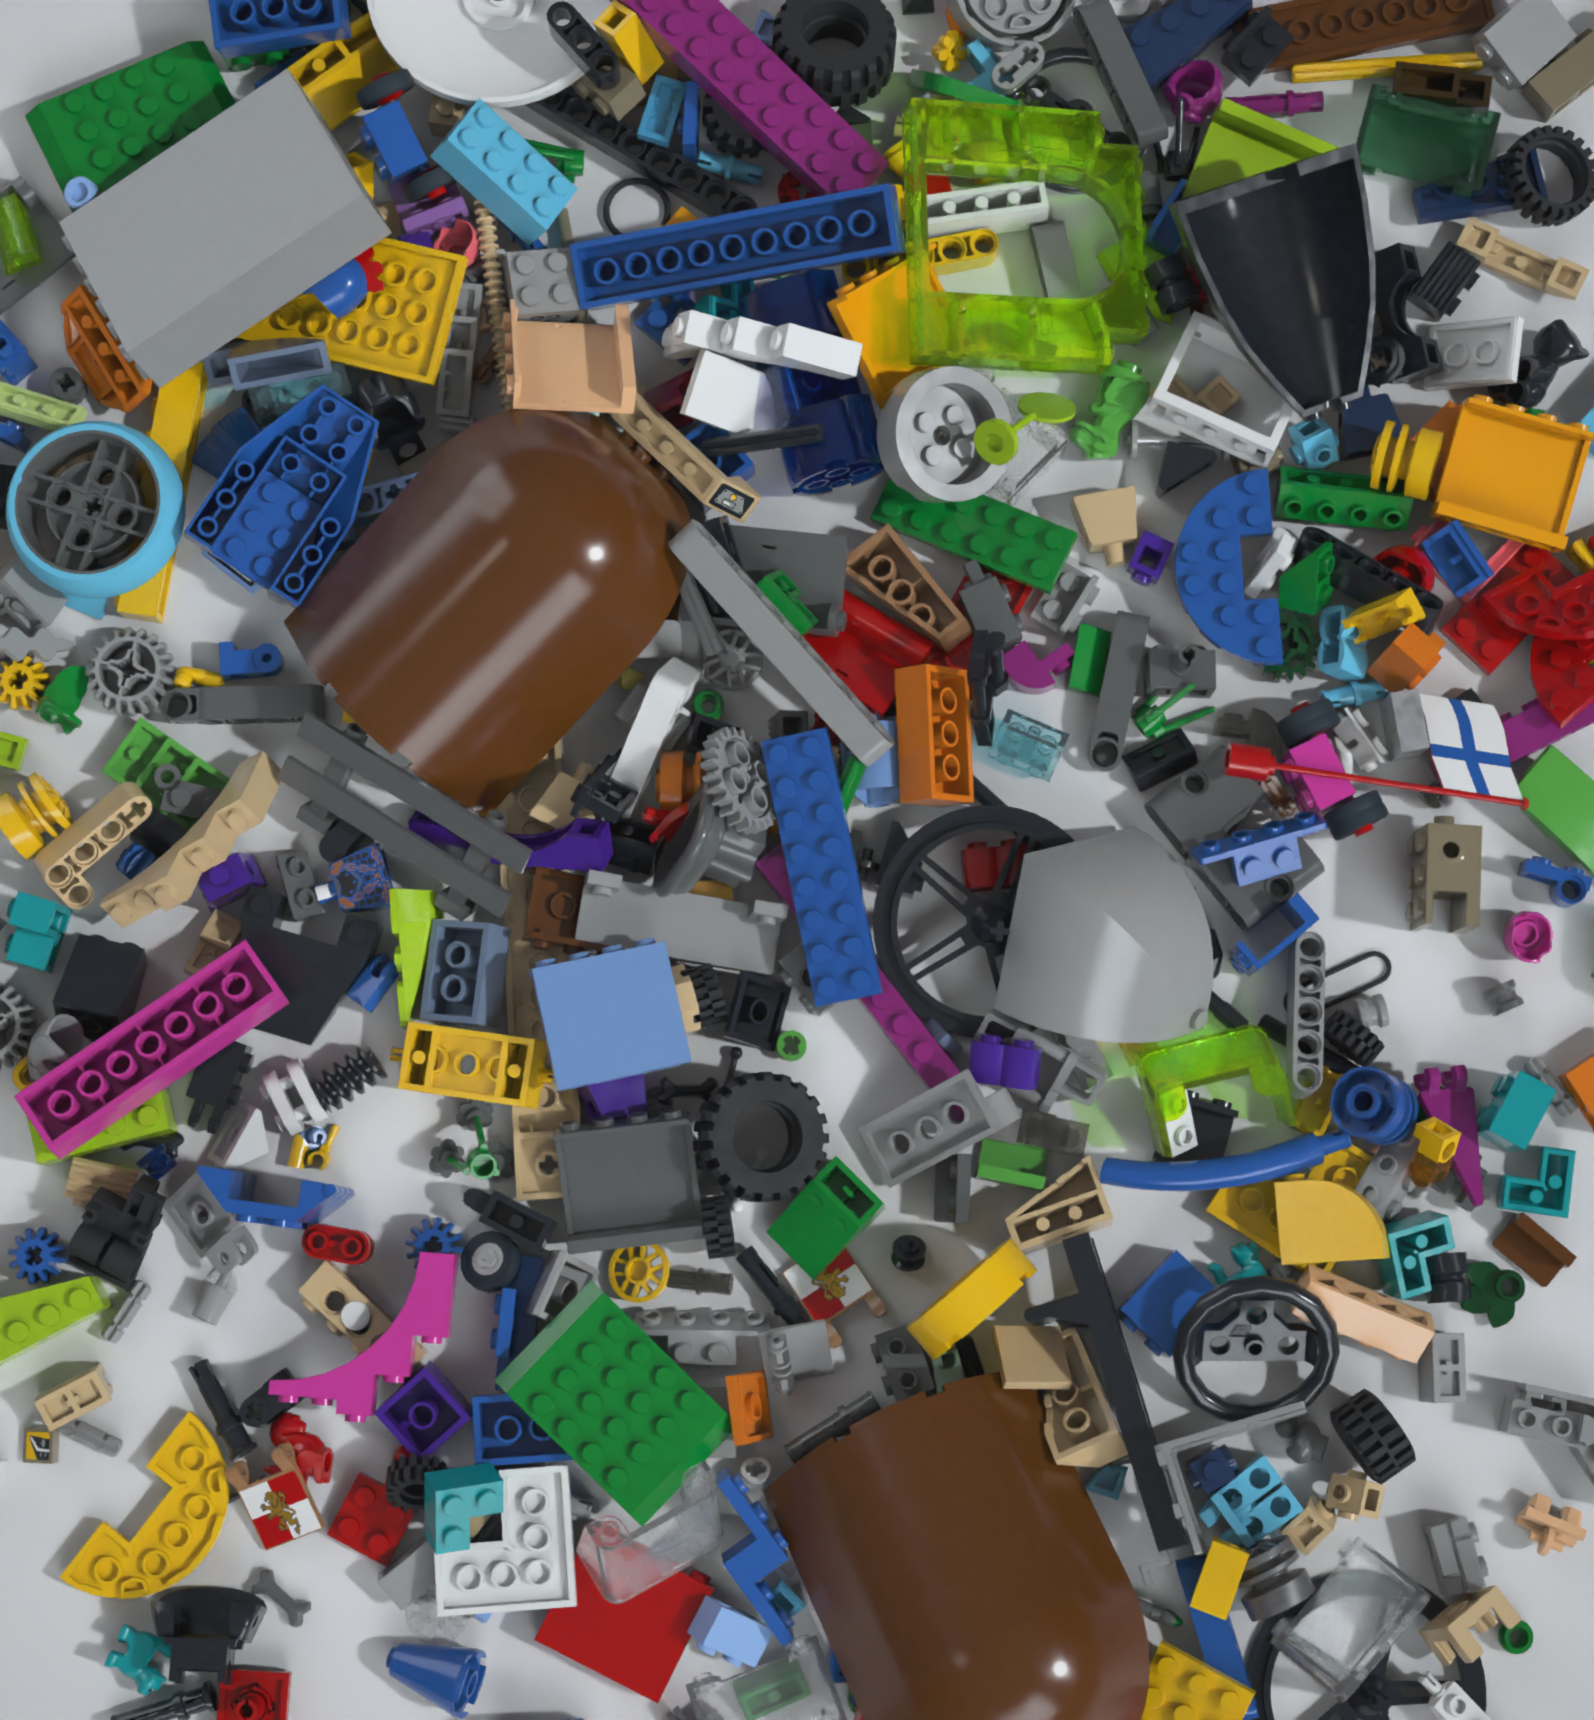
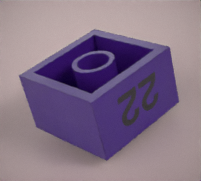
[374,1360,473,1458]

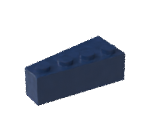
[1123,0,1253,94]

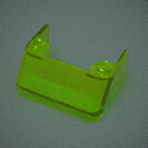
[1136,1024,1297,1157]

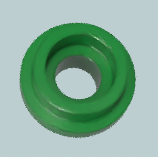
[691,689,724,720]
[1498,1620,1533,1654]

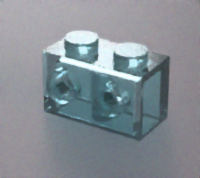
[988,709,1070,782]

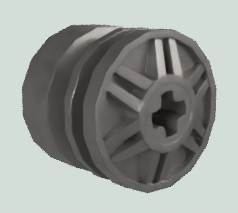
[1238,1534,1316,1622]

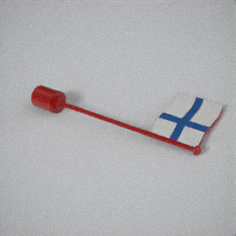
[1223,694,1529,810]

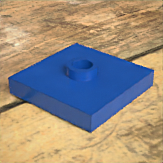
[678,81,701,165]

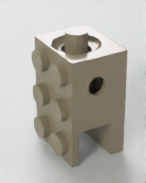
[1405,816,1482,934]

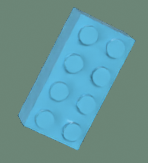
[430,98,578,246]

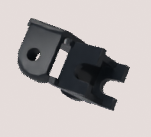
[151,1587,267,1685]

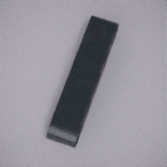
[1292,527,1444,636]

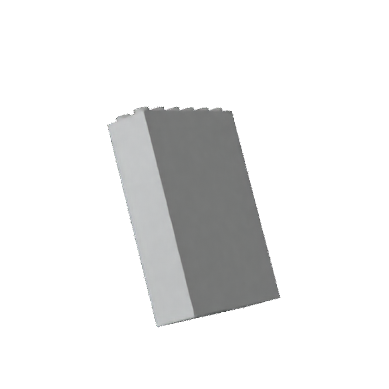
[59,68,392,388]

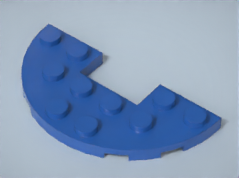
[1174,468,1283,666]

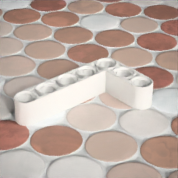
[611,656,704,820]

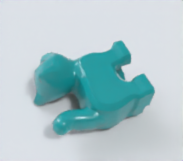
[1207,1242,1270,1314]
[104,1624,171,1696]

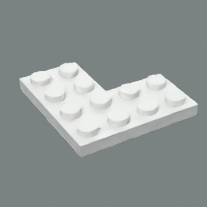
[434,1465,577,1617]

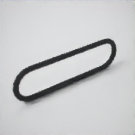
[1283,951,1392,1019]

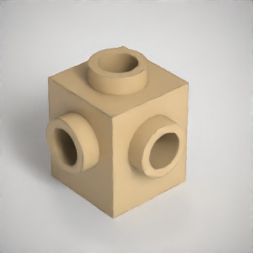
[1325,1469,1385,1521]

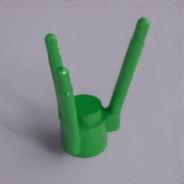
[525,139,584,183]
[1131,682,1215,739]

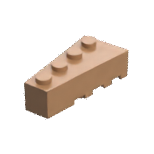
[845,523,973,653]

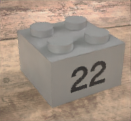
[500,247,580,323]

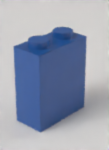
[1117,1250,1216,1357]

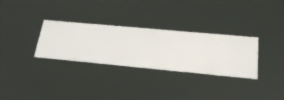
[1030,506,1179,607]

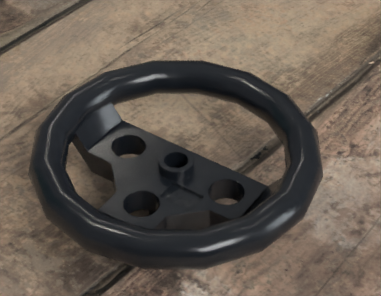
[1172,1275,1340,1422]

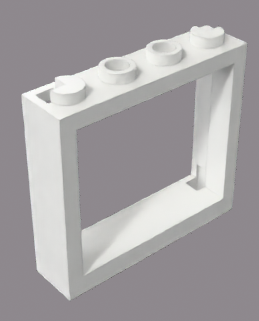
[1145,311,1293,469]

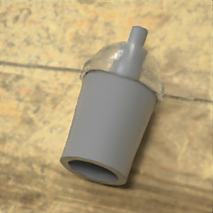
[192,1270,238,1326]

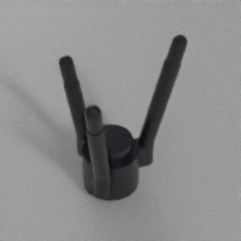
[1153,97,1200,182]

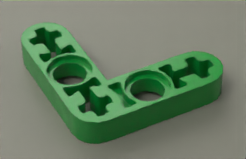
[907,69,1020,118]

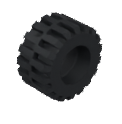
[1330,1389,1416,1484]

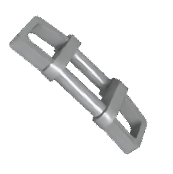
[974,1008,1108,1116]

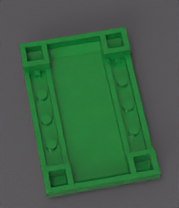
[25,41,235,213]
[494,1281,732,1527]

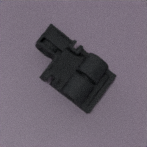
[67,1174,167,1291]

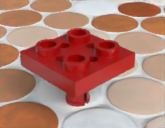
[217,1668,292,1720]

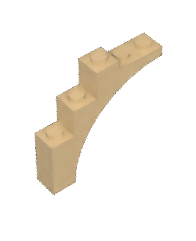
[100,751,281,928]

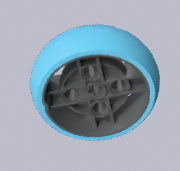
[6,421,186,598]

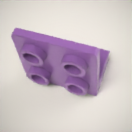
[388,164,471,237]

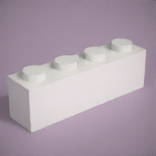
[914,178,1049,241]

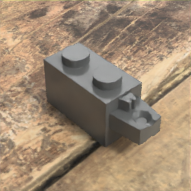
[958,559,1025,650]

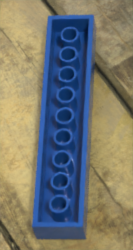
[569,183,906,311]

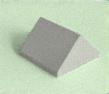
[524,1250,600,1323]

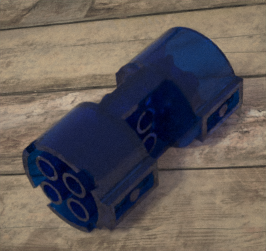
[739,269,885,496]

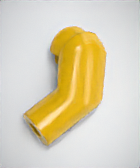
[173,666,224,688]

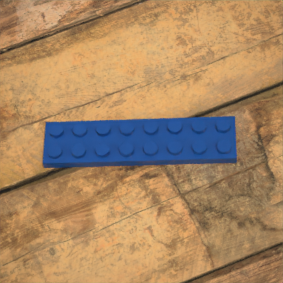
[761,727,883,1007]

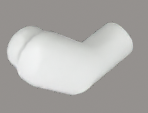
[1328,736,1353,782]

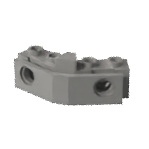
[1498,1382,1594,1485]

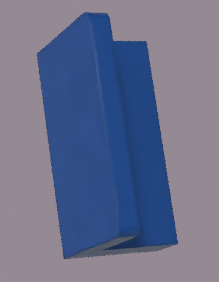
[1143,178,1188,257]

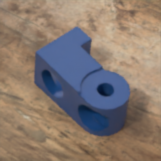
[219,641,285,680]

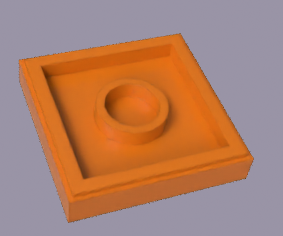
[725,1370,774,1446]

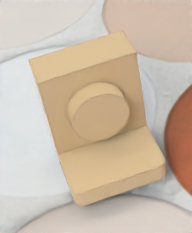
[1280,1493,1337,1556]

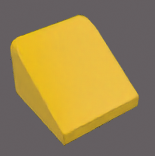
[1565,537,1594,574]

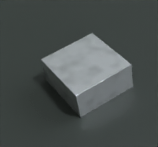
[1379,688,1430,762]

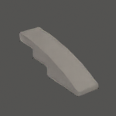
[436,282,484,417]

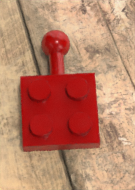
[327,1445,416,1567]

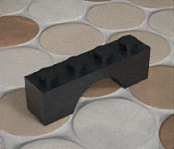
[1375,243,1444,384]

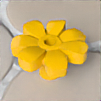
[931,30,967,72]

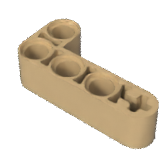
[34,781,152,909]

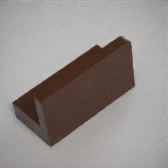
[1492,1212,1577,1287]

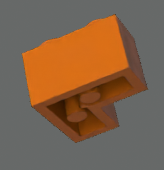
[1367,623,1446,693]

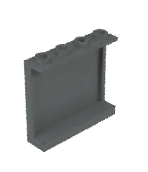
[552,1108,705,1254]

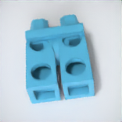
[1197,1453,1304,1549]

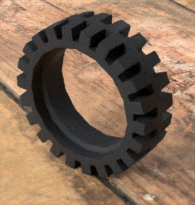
[1500,125,1594,227]

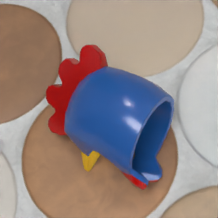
[301,247,385,319]

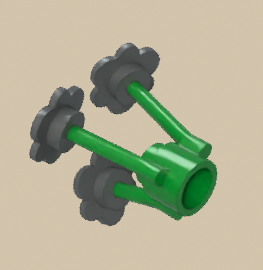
[429,1099,514,1181]

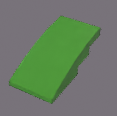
[101,717,230,831]
[1517,744,1594,878]

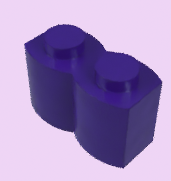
[968,1033,1042,1090]

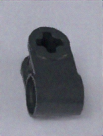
[240,1367,305,1428]

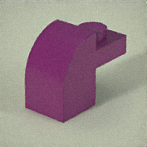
[1004,640,1075,695]

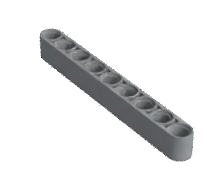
[668,519,895,767]

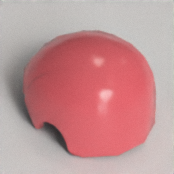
[433,219,481,268]

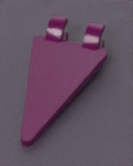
[1413,1065,1484,1207]

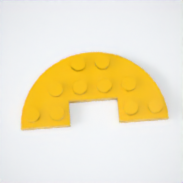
[59,1411,229,1599]

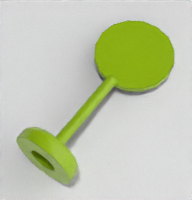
[974,392,1076,465]

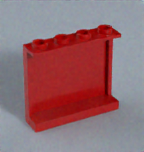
[534,1522,715,1703]

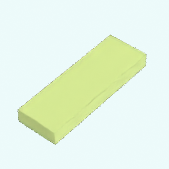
[0,381,88,432]

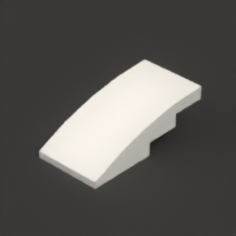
[680,349,804,453]

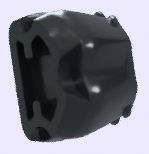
[350,372,426,466]

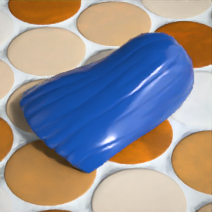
[192,407,262,480]

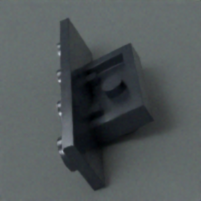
[570,748,639,824]

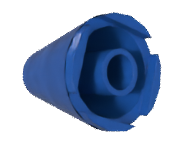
[386,1642,486,1719]

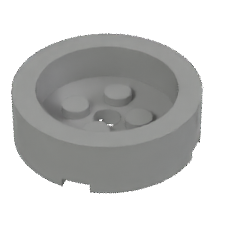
[946,0,1076,51]
[877,366,1012,503]

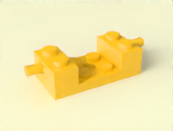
[390,1021,553,1109]

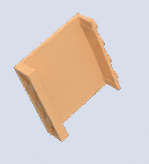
[502,299,637,414]

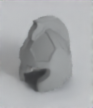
[27,1014,92,1081]

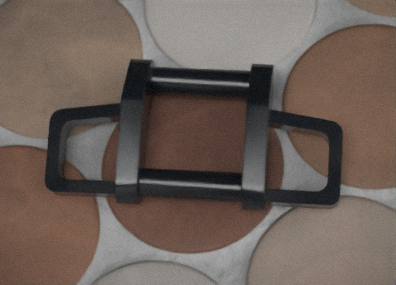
[967,630,1008,747]

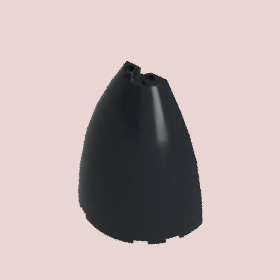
[1168,143,1375,422]

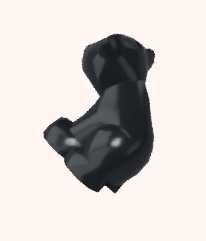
[1487,319,1589,409]

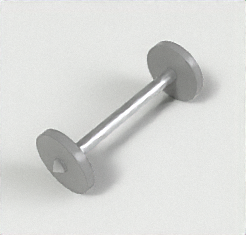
[1124,420,1230,462]

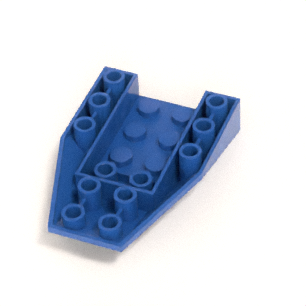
[183,384,379,608]

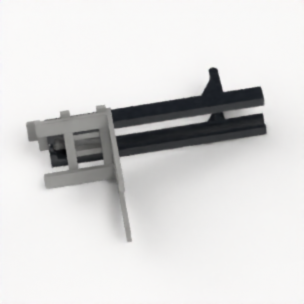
[1024,1232,1308,1586]

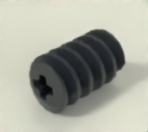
[310,1046,388,1113]

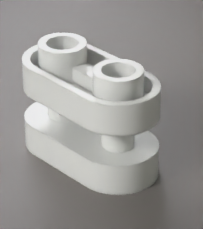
[259,1058,329,1136]

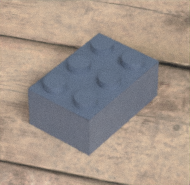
[420,919,511,1029]

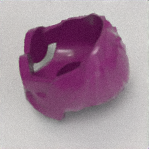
[1163,59,1223,124]

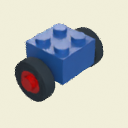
[356,69,458,203]

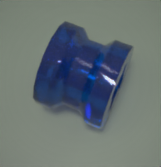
[135,1142,179,1180]

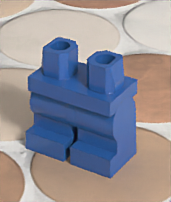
[0,319,38,386]

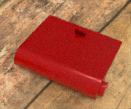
[803,589,939,717]

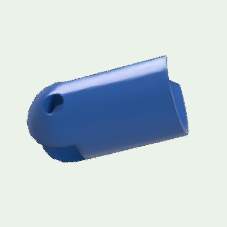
[346,953,399,1013]

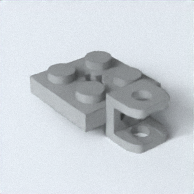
[163,1165,259,1275]

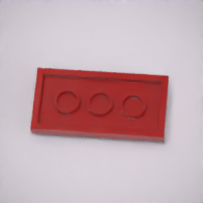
[1440,544,1577,676]

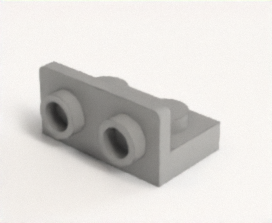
[1029,562,1100,639]

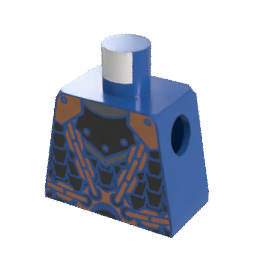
[315,843,394,913]

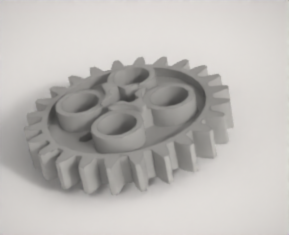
[700,726,776,835]

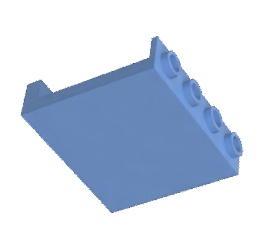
[528,938,692,1093]

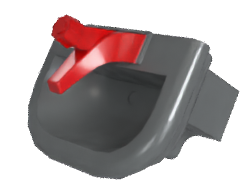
[642,781,767,898]

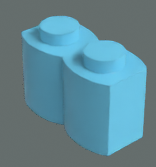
[1317,604,1368,682]

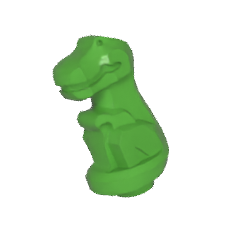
[1068,360,1151,460]

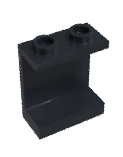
[1151,1090,1239,1191]

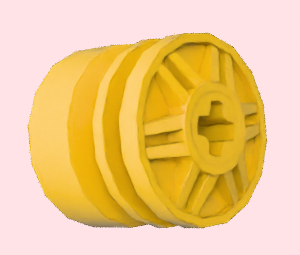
[1369,420,1444,501]
[0,771,74,861]

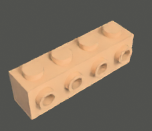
[1291,1264,1435,1364]

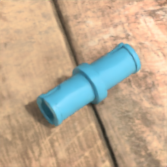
[697,149,764,187]
[1319,679,1390,709]

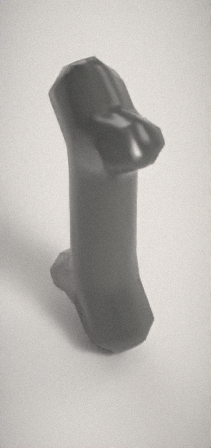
[252,1569,311,1627]

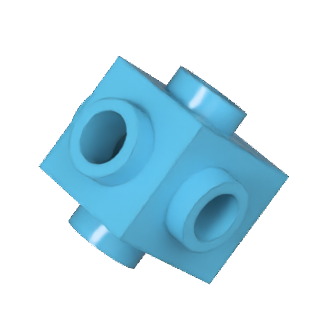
[1288,418,1339,470]

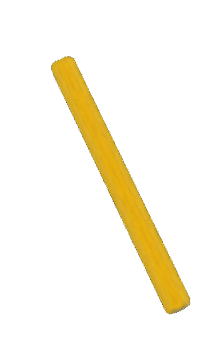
[1291,51,1484,83]

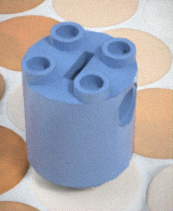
[840,714,900,808]

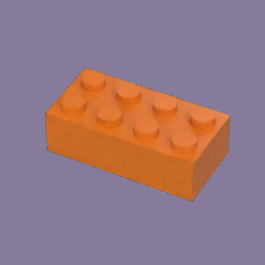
[894,664,974,807]

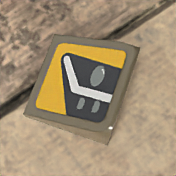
[23,1428,59,1464]

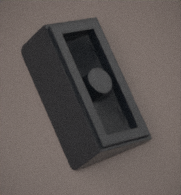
[1122,728,1198,792]

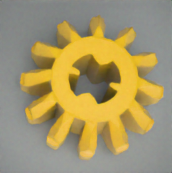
[0,655,51,711]

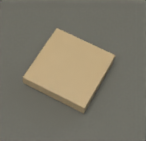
[992,1325,1072,1389]

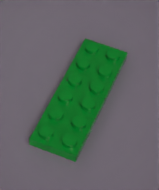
[870,477,1078,595]

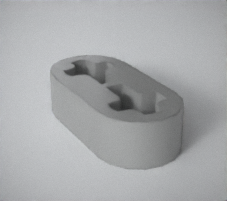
[990,41,1045,95]

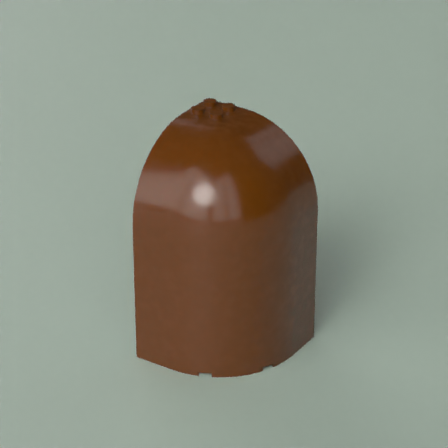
[284,409,690,817]
[763,1372,1150,1720]

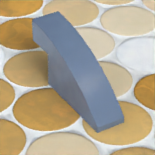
[203,338,333,391]

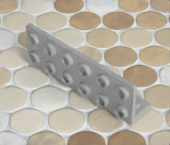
[574,869,789,976]

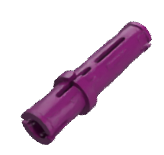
[1225,90,1324,117]

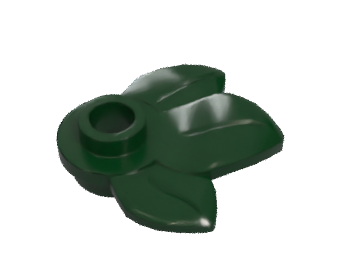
[1460,1261,1525,1328]

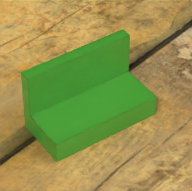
[975,1138,1049,1191]

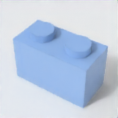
[687,1595,773,1667]

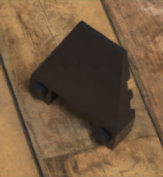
[240,885,384,1046]

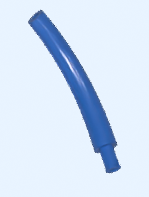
[1099,1128,1351,1191]

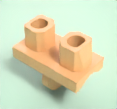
[1514,1493,1586,1556]

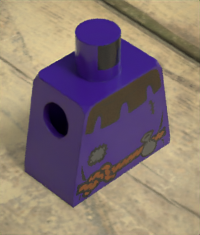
[197,852,268,913]

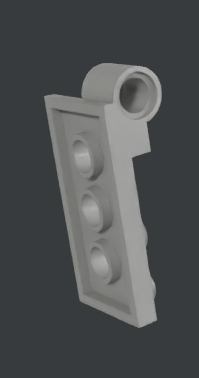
[857,1068,1022,1188]

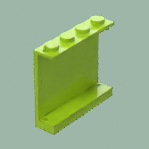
[1181,98,1339,199]

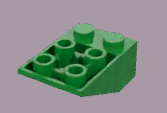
[766,1156,886,1280]

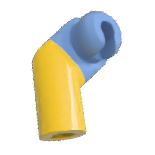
[287,1126,327,1169]

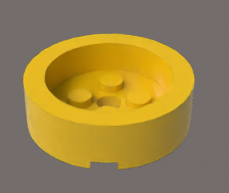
[906,1238,1038,1360]

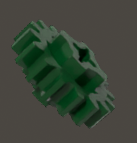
[1253,610,1322,683]

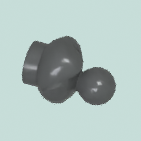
[1275,1417,1329,1464]

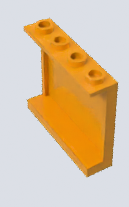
[826,243,988,410]
[1430,394,1594,553]

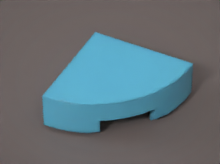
[1085,1465,1128,1500]

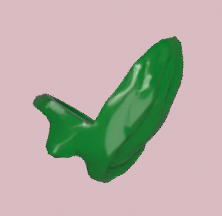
[35,665,89,735]

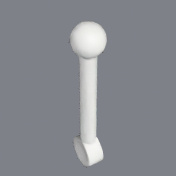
[730,1148,769,1213]

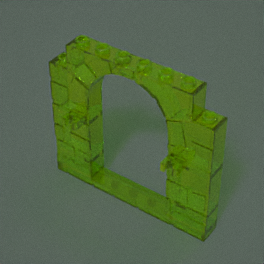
[902,97,1150,375]

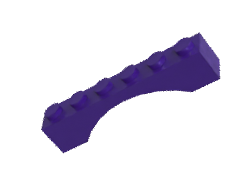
[408,810,614,872]

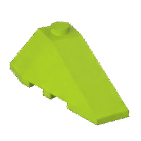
[389,888,445,1029]

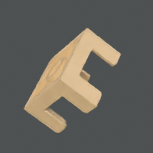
[1418,1585,1521,1666]

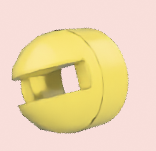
[616,666,645,691]

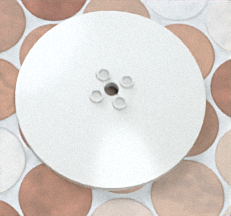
[367,0,611,108]

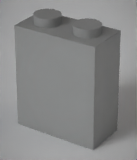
[1470,0,1577,90]

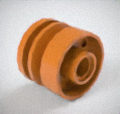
[656,750,706,811]

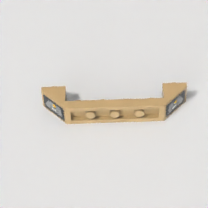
[610,379,763,523]

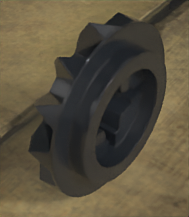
[1365,336,1407,388]

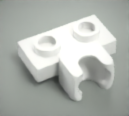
[1244,526,1298,599]

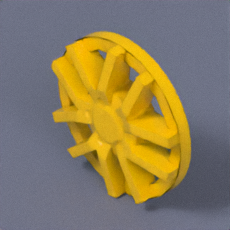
[608,1244,670,1303]

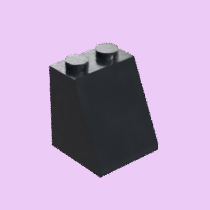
[52,933,147,1042]

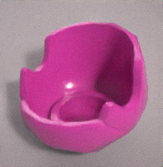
[1502,911,1553,963]

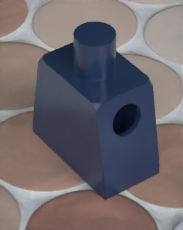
[1337,384,1402,462]

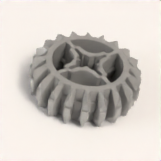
[85,627,176,717]
[0,982,37,1071]

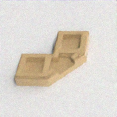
[1149,373,1242,416]

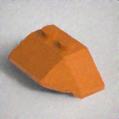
[60,285,152,413]

